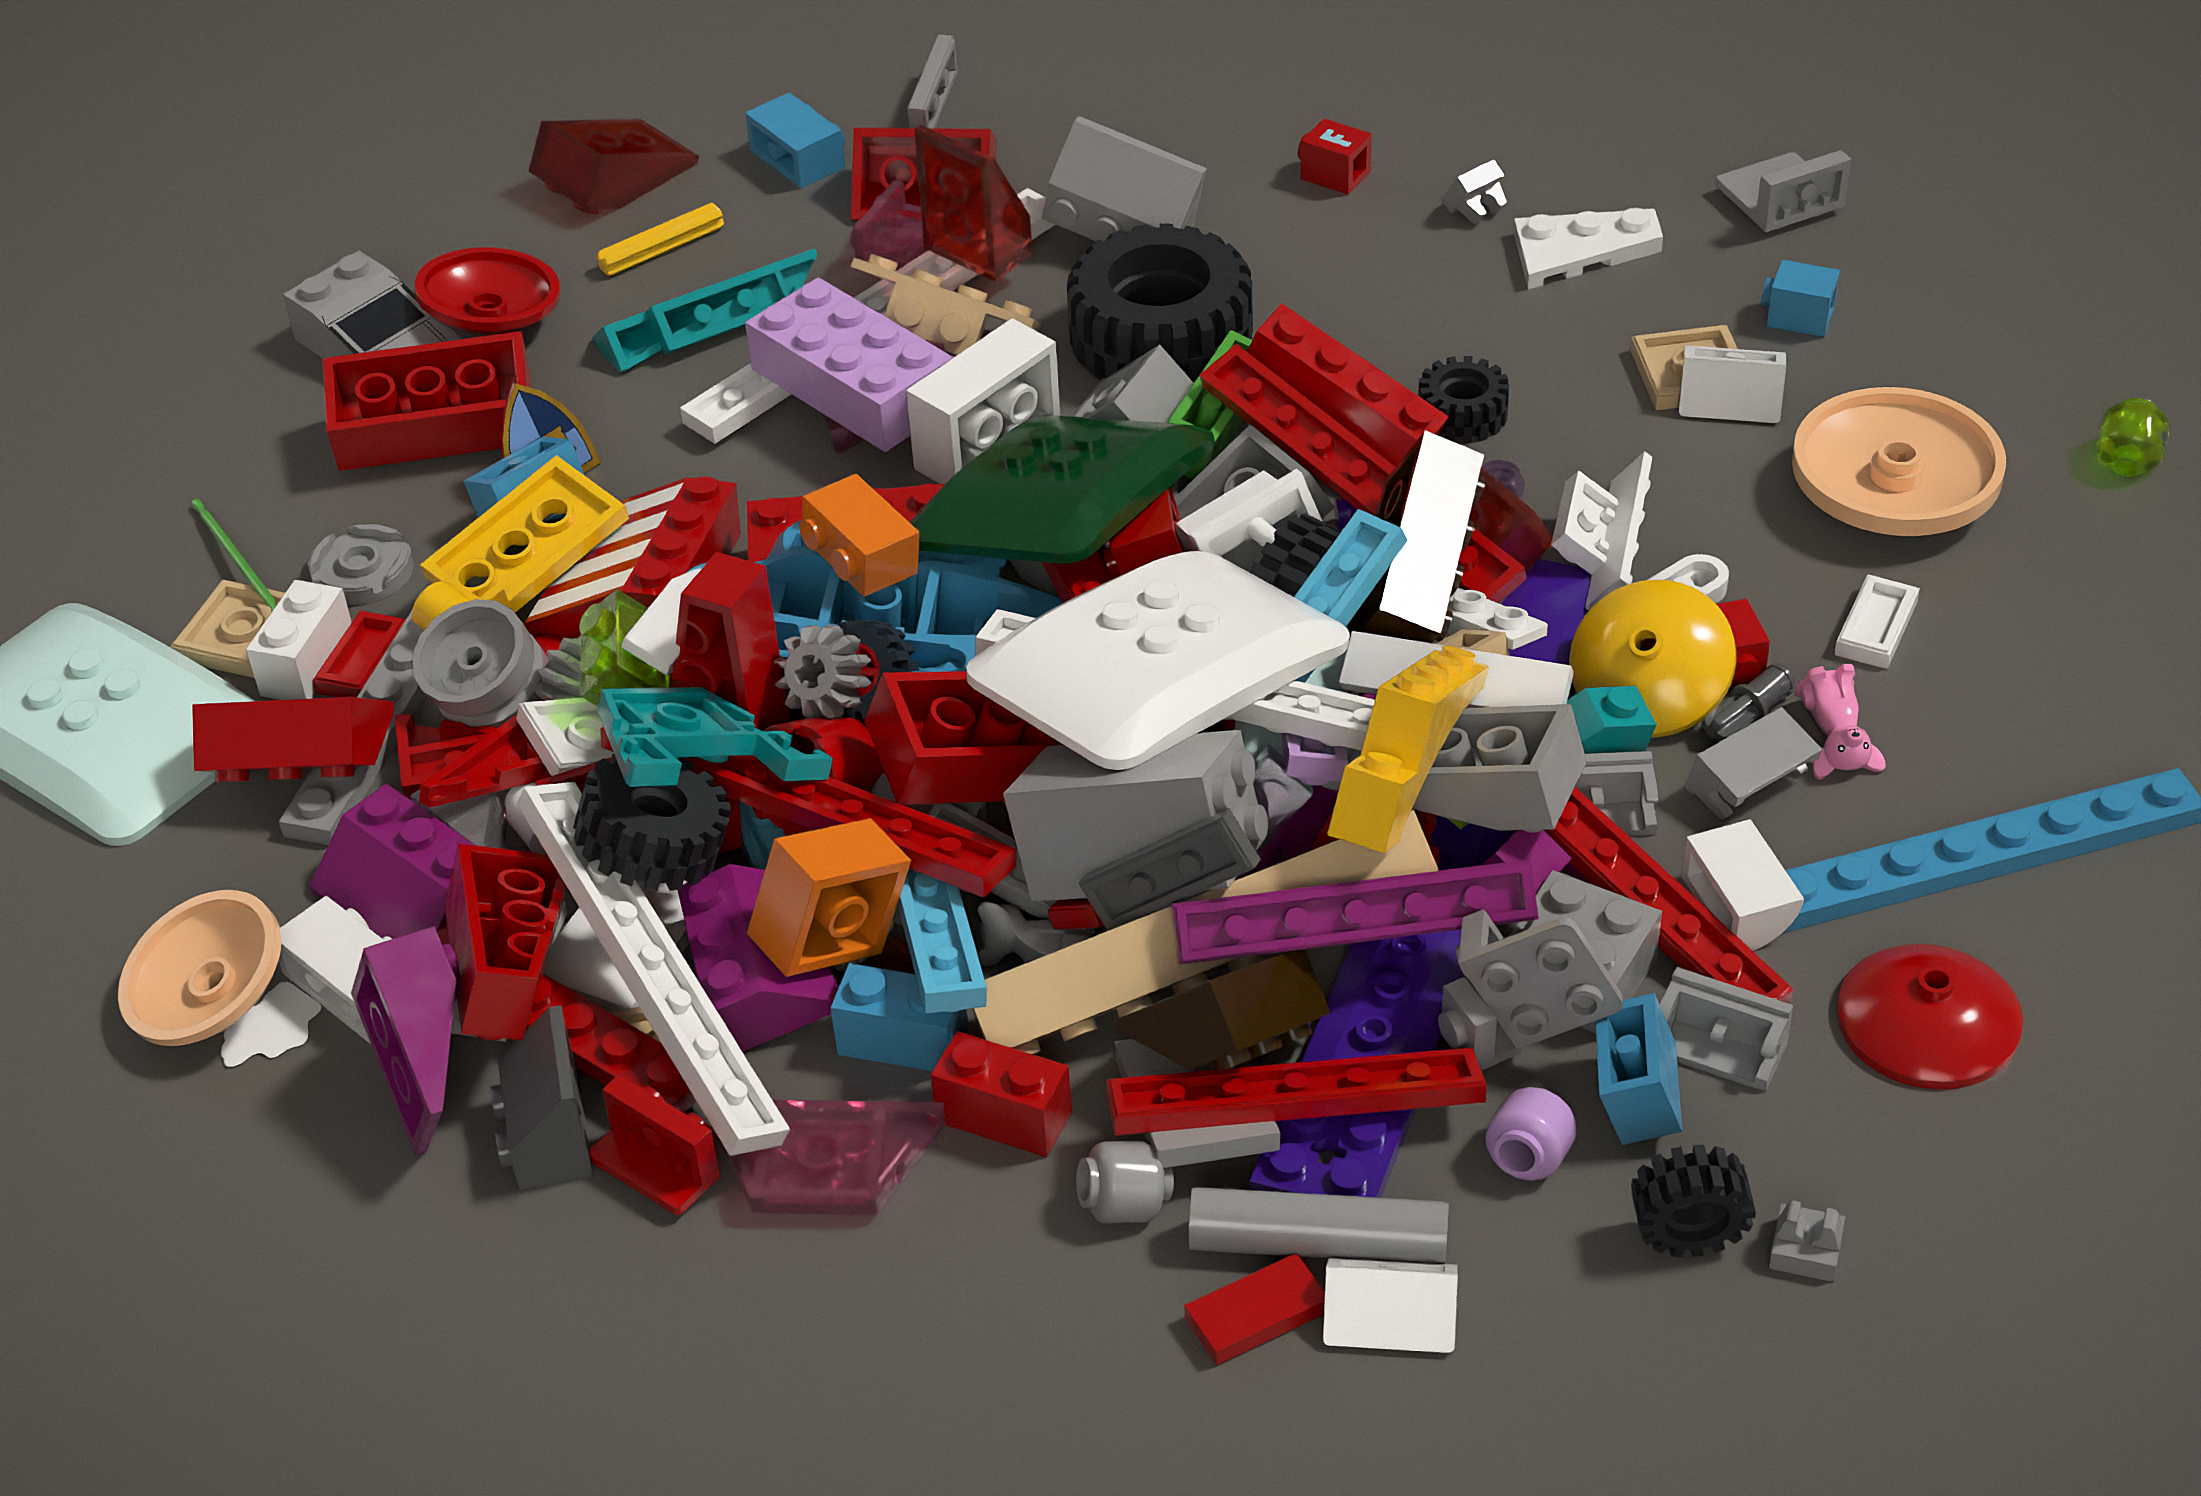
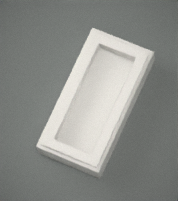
[1834,574,1920,669]

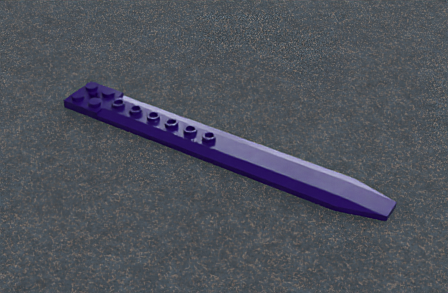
[1249,559,1591,1198]

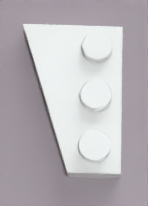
[1514,208,1663,290]

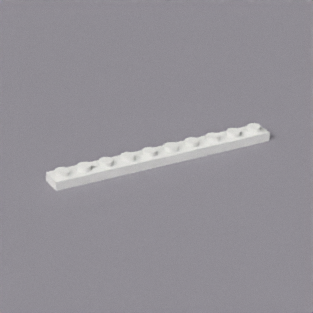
[680,188,1055,444]

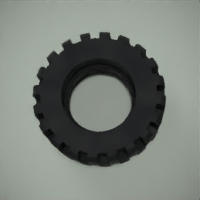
[1066,224,1253,383]

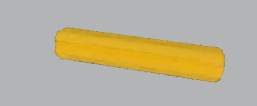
[596,203,724,276]

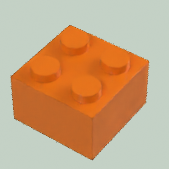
[747,818,911,977]

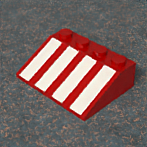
[524,476,741,644]

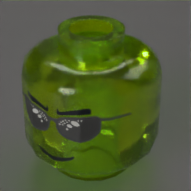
[2096,398,2170,477]

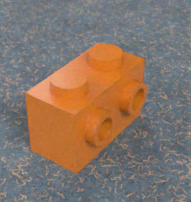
[799,474,919,597]

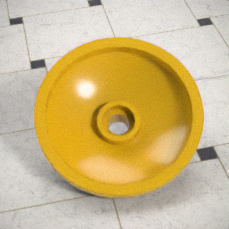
[1569,580,1736,738]

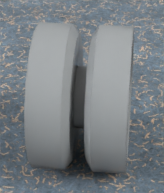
[412,599,549,728]

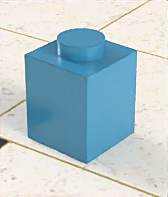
[1761,260,1840,338]

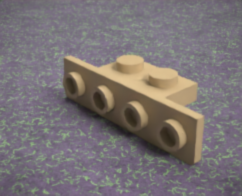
[851,254,1041,355]

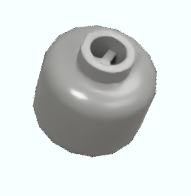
[1076,1141,1174,1224]

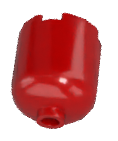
[751,715,884,836]

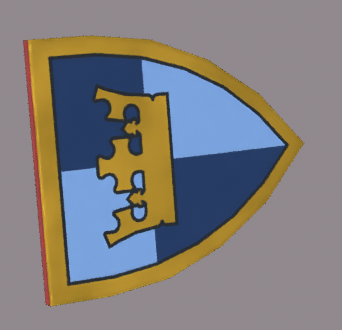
[500,383,601,473]

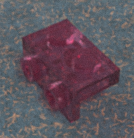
[850,180,948,271]

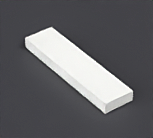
[1339,631,1574,708]

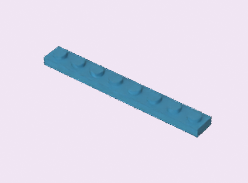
[1783,768,2201,933]

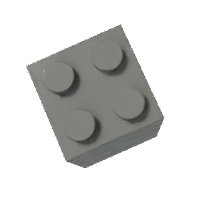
[1003,730,1268,901]

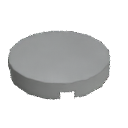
[308,524,414,605]

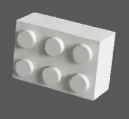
[906,318,1060,484]

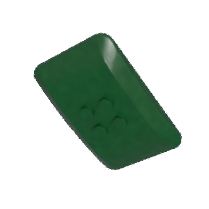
[909,415,1215,563]

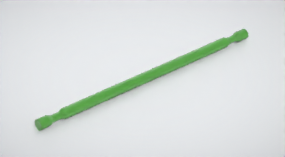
[191,499,277,612]

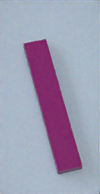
[1170,859,1539,965]

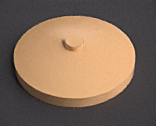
[1792,387,2006,536]

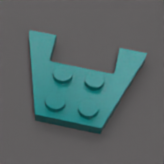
[597,687,833,787]

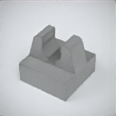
[1441,160,1506,224]
[1769,1201,1846,1282]

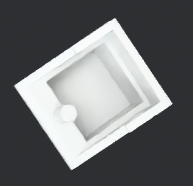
[1176,469,1322,572]

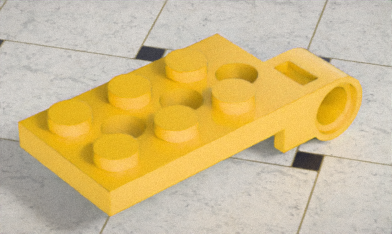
[412,455,629,631]

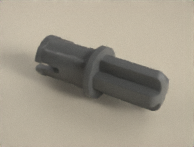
[1702,663,1796,743]

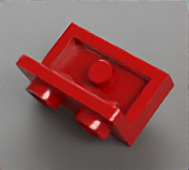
[588,1074,720,1215]

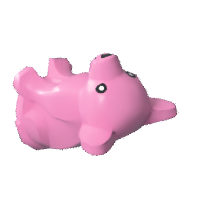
[1795,664,1886,780]

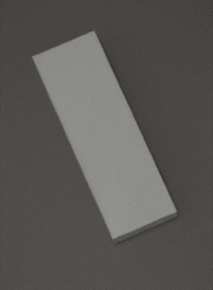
[907,34,958,128]

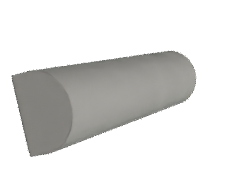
[1189,1187,1449,1264]

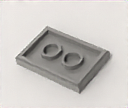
[1114,1039,1280,1168]

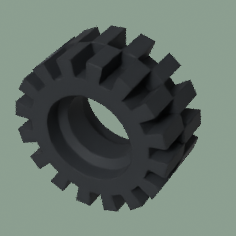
[1418,356,1509,443]
[1631,1145,1756,1257]

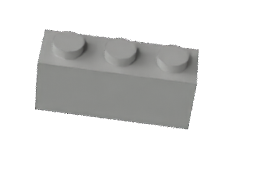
[1042,116,1207,242]

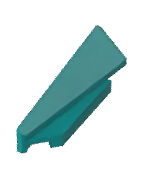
[592,248,818,373]

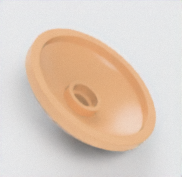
[118,890,281,1046]

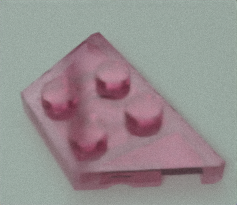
[718,1100,946,1215]

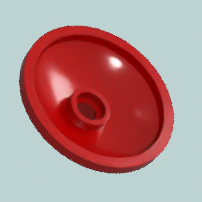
[414,247,560,335]
[1837,944,2023,1089]

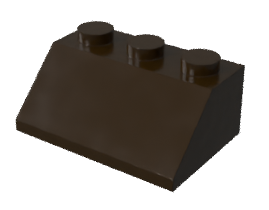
[1114,949,1331,1073]

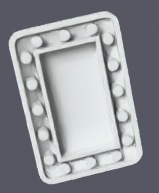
[966,551,1350,770]

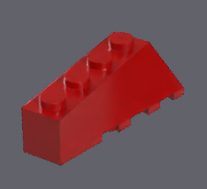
[1247,303,1449,467]

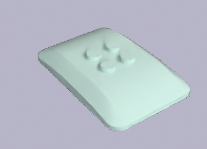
[0,603,254,846]

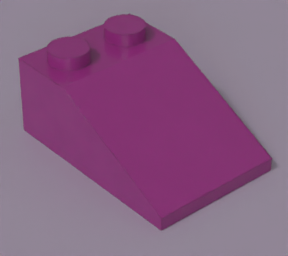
[351,926,460,1155]

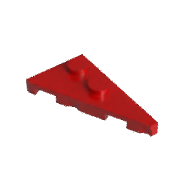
[419,715,551,808]

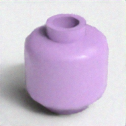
[1486,1087,1577,1181]

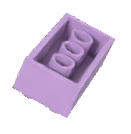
[745,277,954,452]

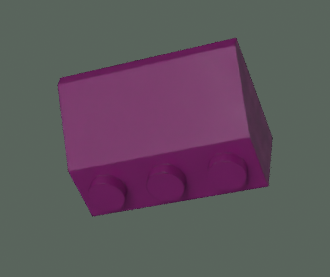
[310,784,476,939]
[677,864,838,1052]

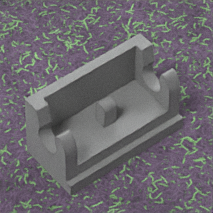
[1685,707,1823,819]
[1575,751,1658,836]
[1659,967,1793,1092]

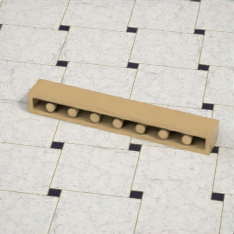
[972,810,1439,1055]

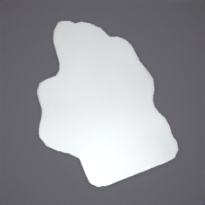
[221,982,321,1067]

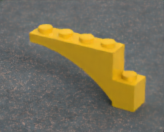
[1327,646,1489,853]

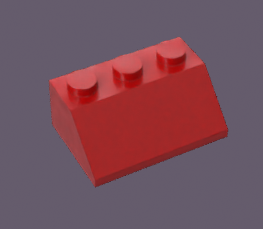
[851,128,997,222]
[192,697,394,782]

